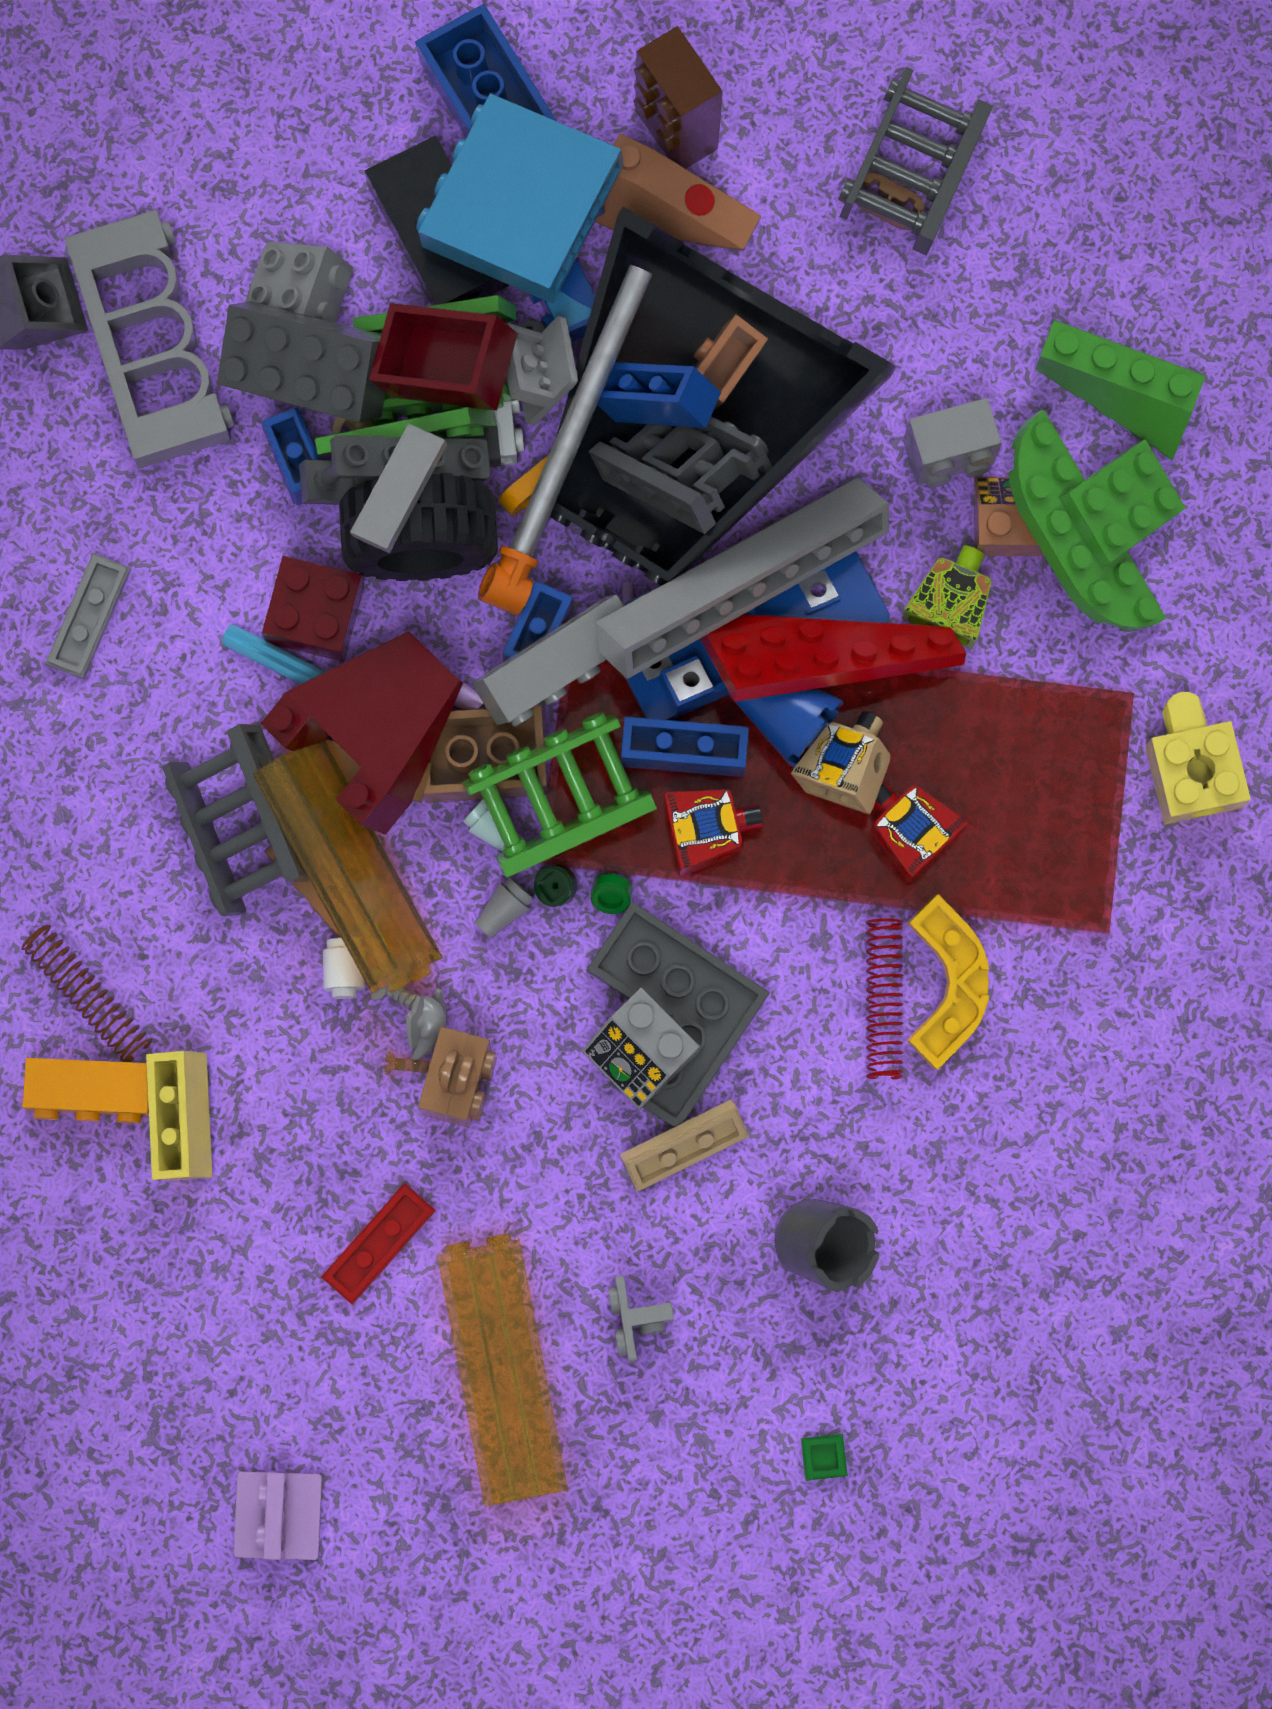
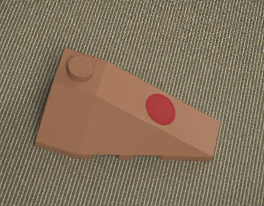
[595,133,761,251]

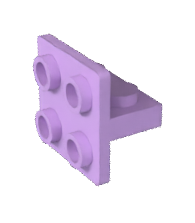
[233,1472,322,1560]

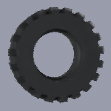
[339,473,498,581]

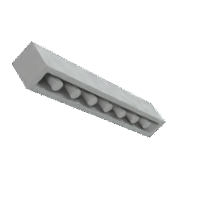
[595,477,889,679]

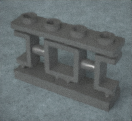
[588,416,772,534]

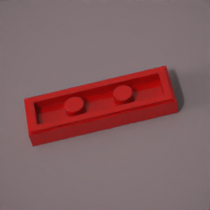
[321,1183,436,1305]

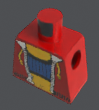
[870,781,968,884]
[663,790,763,876]

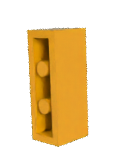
[22,1058,149,1124]

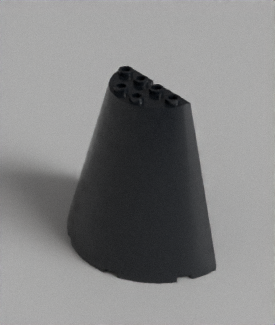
[549,207,897,586]

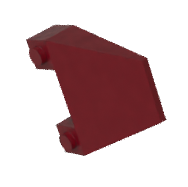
[260,631,463,835]

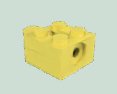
[1145,692,1251,825]

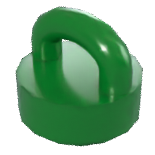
[590,873,633,914]

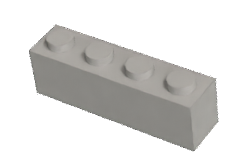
[472,594,624,727]

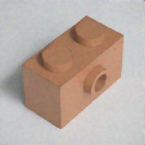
[693,315,768,411]

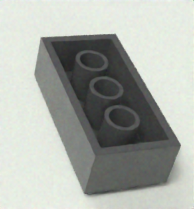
[217,301,385,423]

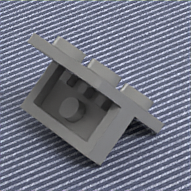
[506,316,578,426]
[608,1276,674,1364]

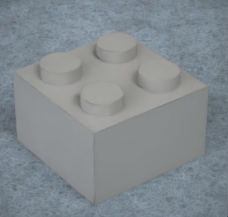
[903,398,1002,488]

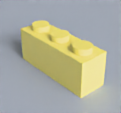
[146,1051,213,1181]

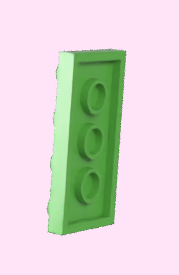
[315,407,496,456]

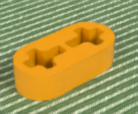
[498,455,549,517]

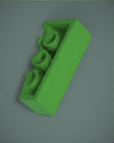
[1036,320,1206,460]

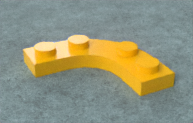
[906,894,989,1070]

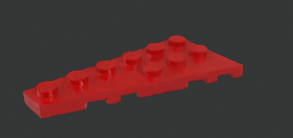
[700,614,966,702]

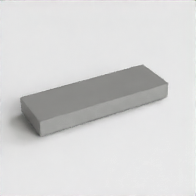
[350,423,447,553]
[45,553,131,680]

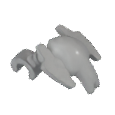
[364,966,447,1060]

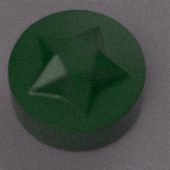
[534,865,577,907]

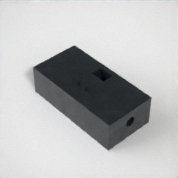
[364,135,510,306]

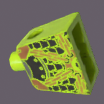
[902,545,992,649]

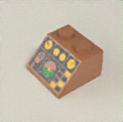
[974,477,1044,556]

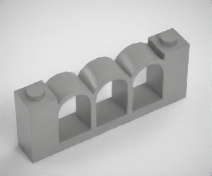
[64,209,235,469]

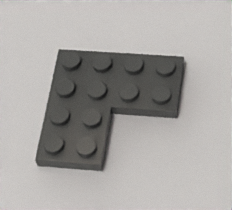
[586,901,770,1128]

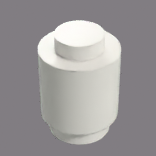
[323,938,365,999]

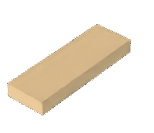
[620,1099,749,1192]

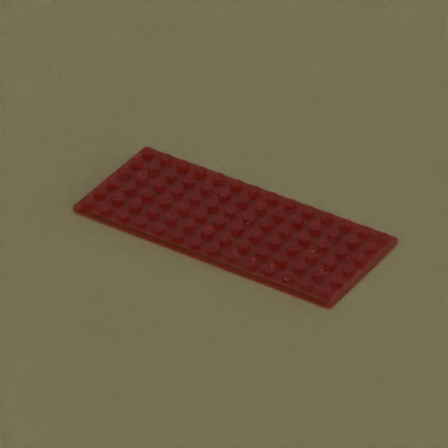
[538,660,1134,934]

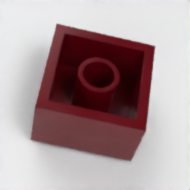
[262,556,365,662]

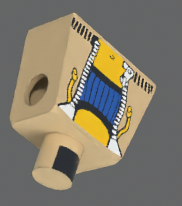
[791,711,890,815]

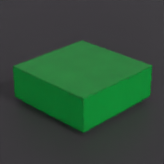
[800,1434,848,1481]

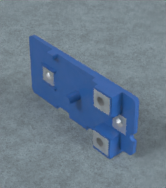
[624,551,890,720]

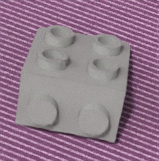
[245,242,354,323]

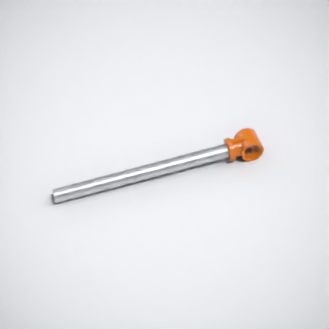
[478,265,652,616]

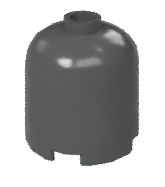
[774,1199,879,1292]

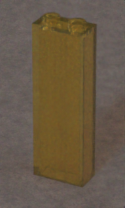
[253,742,443,993]
[437,1233,569,1507]

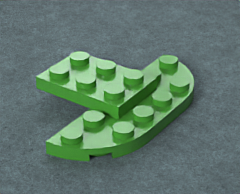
[1009,409,1186,632]

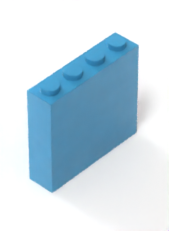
[416,93,624,304]

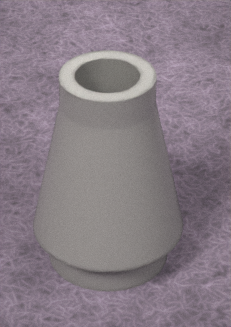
[474,877,534,939]

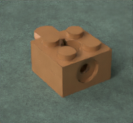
[418,1026,497,1128]

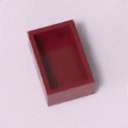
[369,303,518,411]

